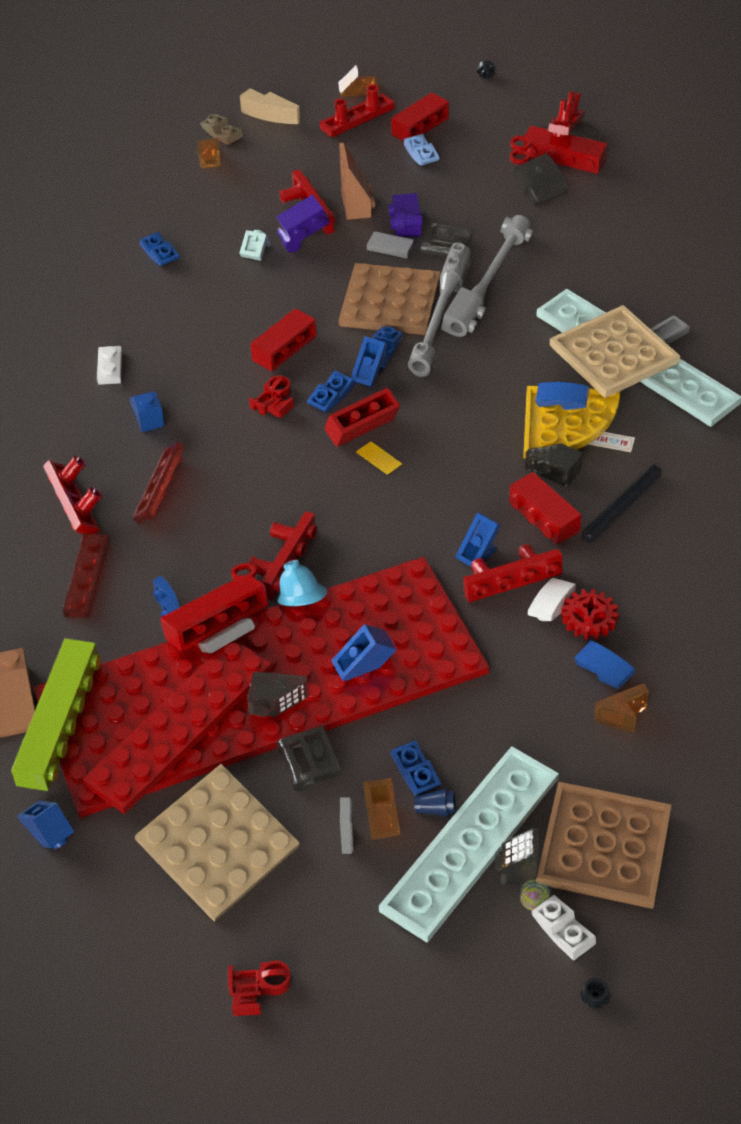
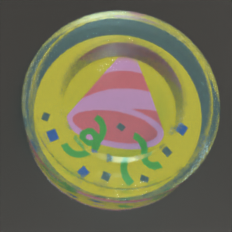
[520,880,550,911]

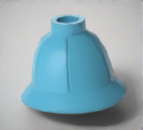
[277,560,327,606]

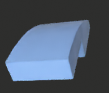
[404,134,439,165]

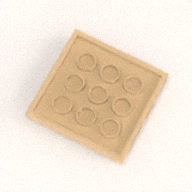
[550,305,680,398]
[135,764,300,922]

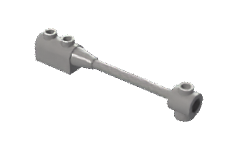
[440,215,534,337]
[408,243,471,377]

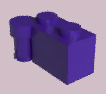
[388,193,422,237]
[276,195,330,252]

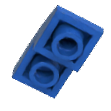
[140,232,180,266]
[373,326,403,363]
[307,370,355,413]
[536,382,589,410]
[153,575,180,617]
[574,641,636,690]
[390,740,441,796]

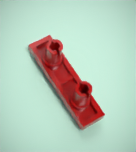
[320,84,395,138]
[548,91,585,137]
[279,169,336,235]
[43,456,103,536]
[248,511,318,600]
[463,544,563,603]

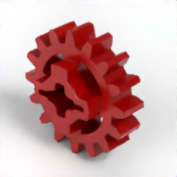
[561,589,619,640]

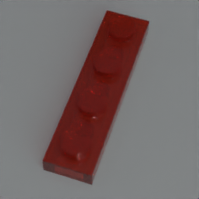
[132,441,185,524]
[63,533,109,618]

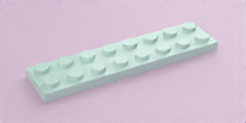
[379,746,559,943]

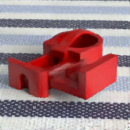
[249,376,294,418]
[228,960,292,1016]

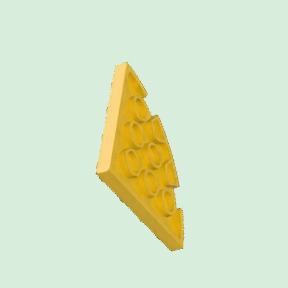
[523,386,620,459]

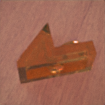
[338,65,379,97]
[197,138,221,169]
[594,683,649,732]
[363,778,400,840]

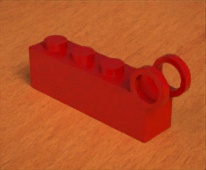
[510,126,607,174]
[160,563,269,652]

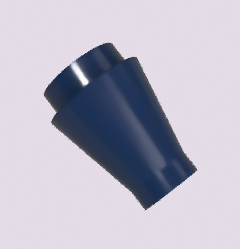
[414,788,457,817]

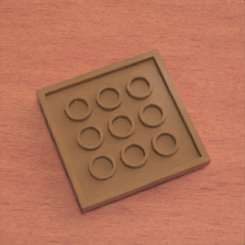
[339,263,440,335]
[536,782,672,909]

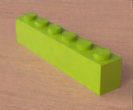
[11,638,101,791]

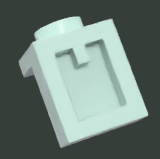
[239,230,270,261]

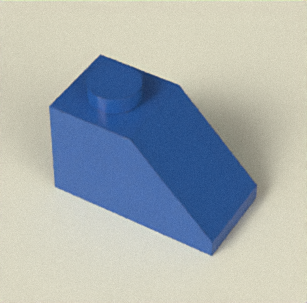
[129,391,164,432]
[331,624,397,681]
[17,800,74,849]

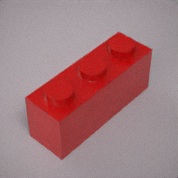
[391,92,449,141]
[250,308,317,372]
[324,387,400,447]
[509,472,582,545]

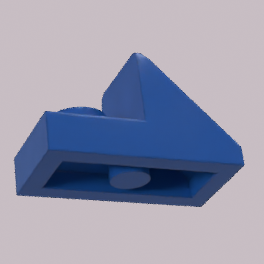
[351,337,387,388]
[455,513,501,567]

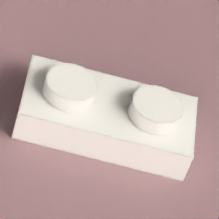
[97,346,122,385]

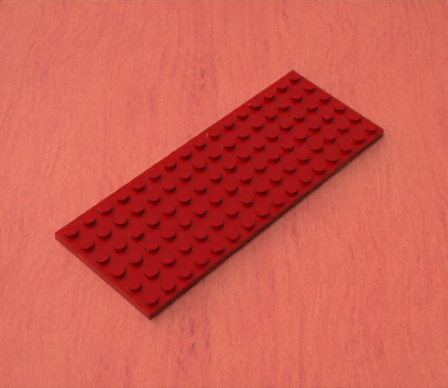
[32,556,489,818]

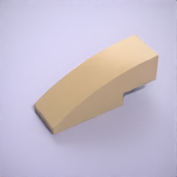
[240,88,300,124]

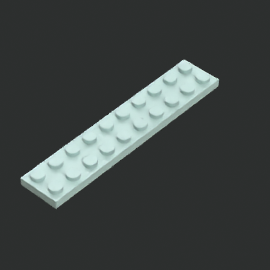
[537,289,741,427]

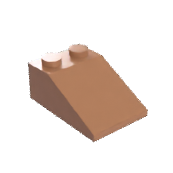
[339,143,375,220]
[0,648,35,738]

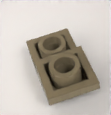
[200,114,243,145]

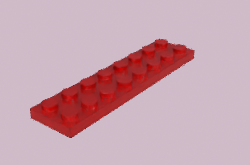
[82,640,272,815]

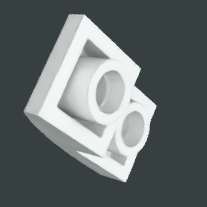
[528,578,576,621]
[532,895,596,961]

